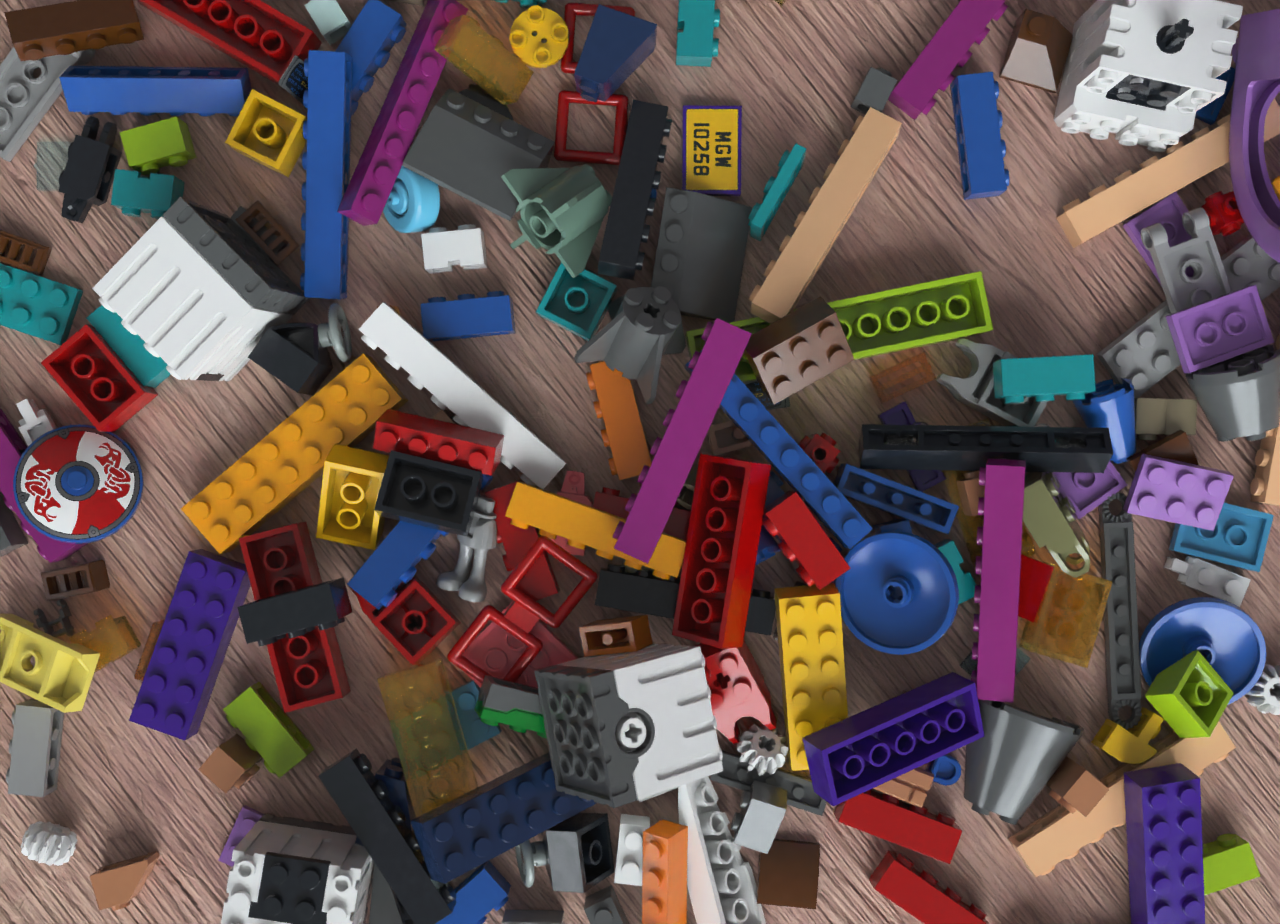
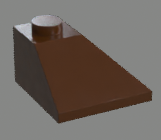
[999,9,1073,93]

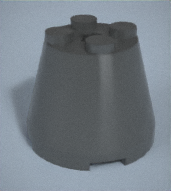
[1185,344,1280,442]

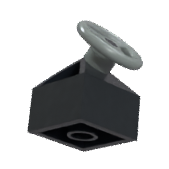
[248,303,352,396]
[515,813,615,893]

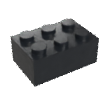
[374,450,483,537]
[237,577,353,646]

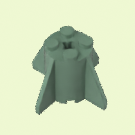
[501,164,612,278]

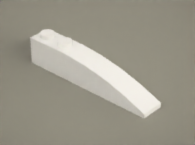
[678,776,766,924]

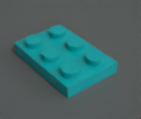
[748,143,806,242]
[0,263,83,345]

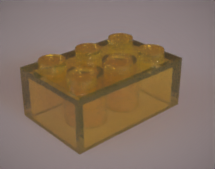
[1019,562,1113,668]

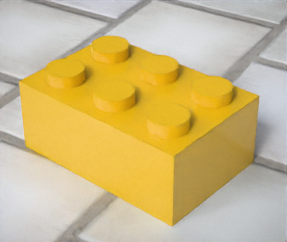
[316,444,389,550]

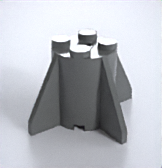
[574,286,686,404]

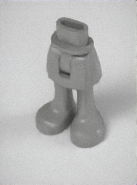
[436,494,497,602]

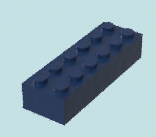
[410,752,597,884]

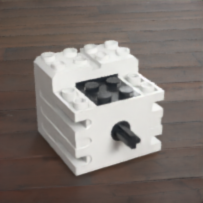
[1053,0,1243,152]

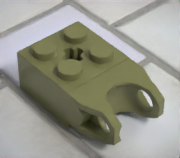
[1023,472,1090,578]

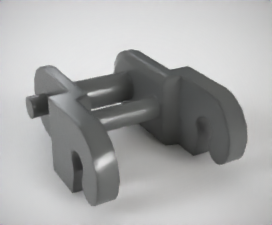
[34,599,74,638]

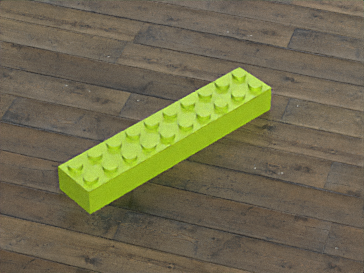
[685,271,993,383]

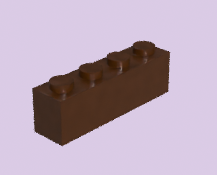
[4,0,144,61]

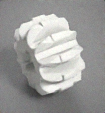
[1246,664,1280,715]
[737,724,789,776]
[21,821,77,866]

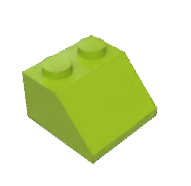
[1145,650,1234,738]

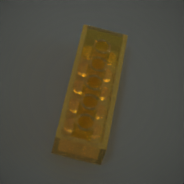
[377,658,478,818]

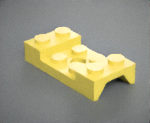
[0,614,100,713]

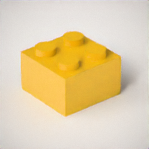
[225,89,307,178]

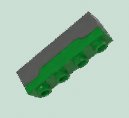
[474,675,547,739]

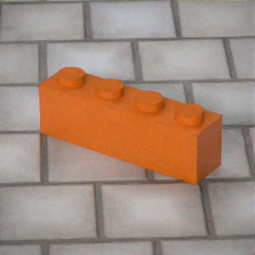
[586,361,652,480]
[642,819,688,924]

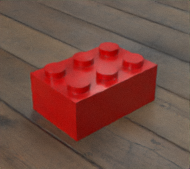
[41,324,158,432]
[762,490,850,590]

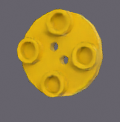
[509,5,569,68]

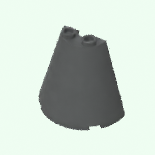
[964,699,1084,825]

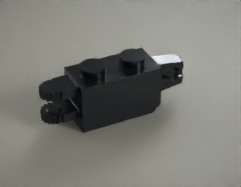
[58,116,122,223]

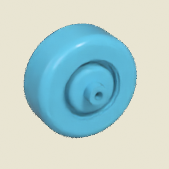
[383,166,440,233]

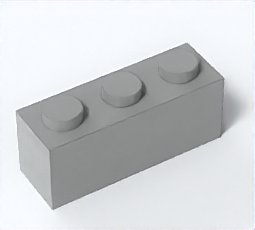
[6,699,64,797]

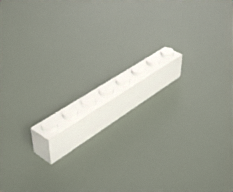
[359,302,566,489]

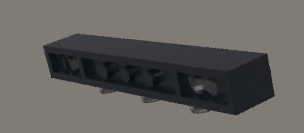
[858,422,1113,473]

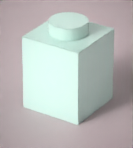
[304,0,352,45]

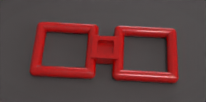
[554,2,635,165]
[447,536,598,684]

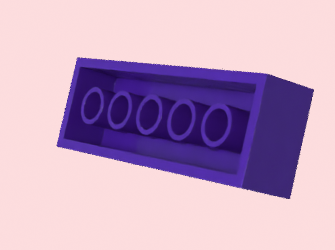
[129,549,251,740]
[802,672,985,806]
[1124,763,1205,924]

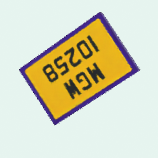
[682,105,742,196]

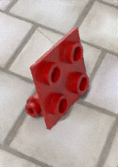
[1018,554,1054,623]

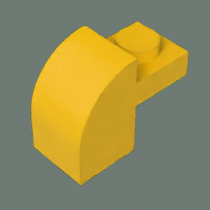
[1091,707,1164,764]

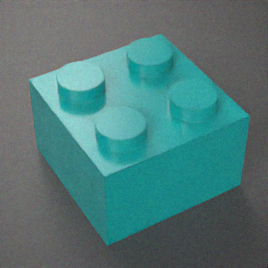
[536,262,617,341]

